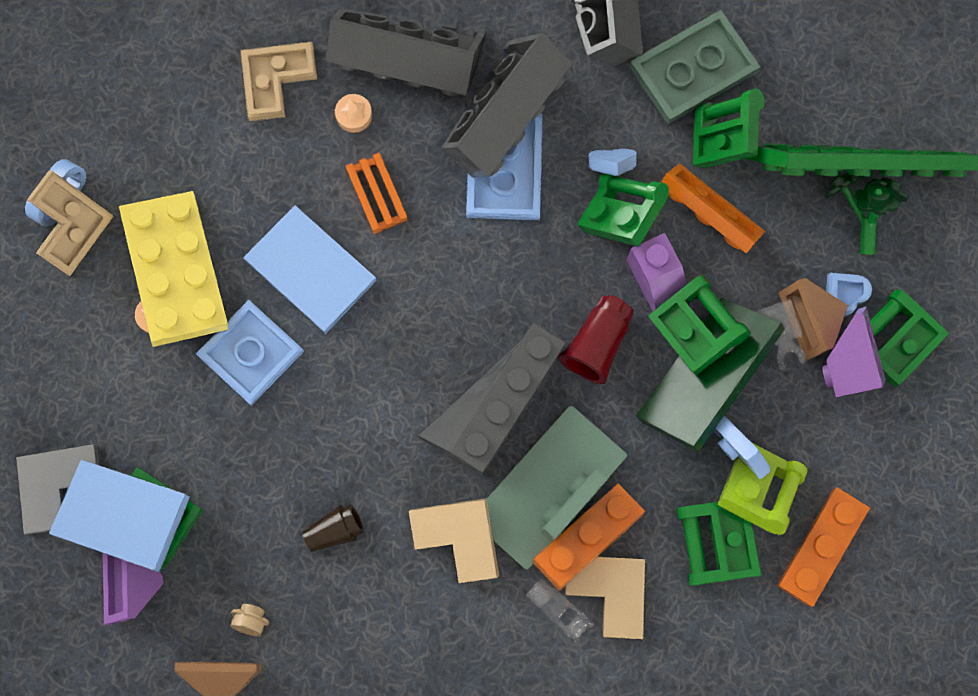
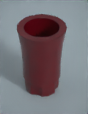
[559,295,634,384]

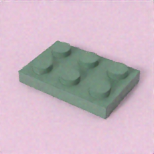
[629,10,760,125]

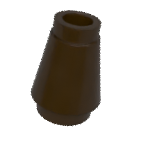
[303,504,364,552]

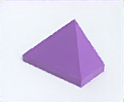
[103,553,164,625]

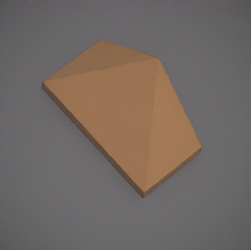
[779,278,848,361]
[174,661,262,696]

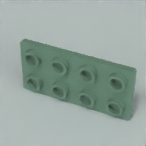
[487,406,627,570]

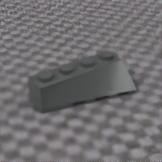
[570,0,643,66]
[325,8,486,96]
[441,33,573,178]
[418,323,566,477]

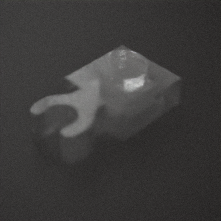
[755,299,806,370]

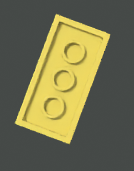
[119,191,229,347]

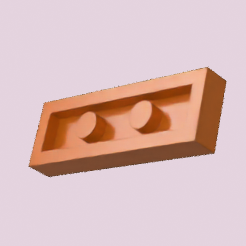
[661,163,765,253]
[533,484,645,591]
[777,487,870,607]

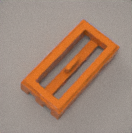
[345,152,408,234]

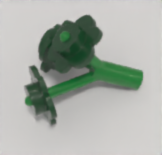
[825,174,909,255]

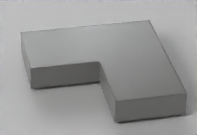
[16,444,99,535]

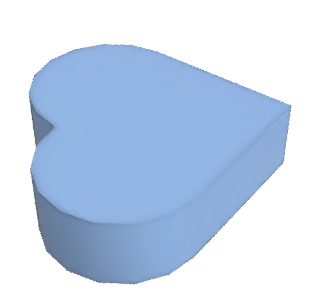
[589,149,636,176]
[827,273,872,317]

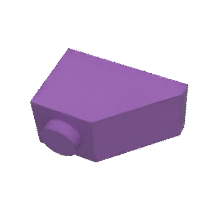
[626,233,693,311]
[823,307,886,397]

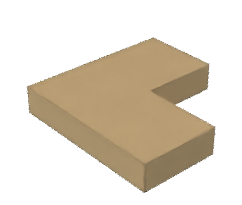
[241,42,317,121]
[27,170,114,276]
[409,498,499,583]
[565,557,645,639]

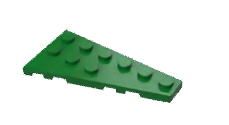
[744,143,978,177]

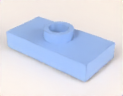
[714,416,771,480]

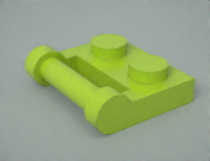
[717,442,808,535]

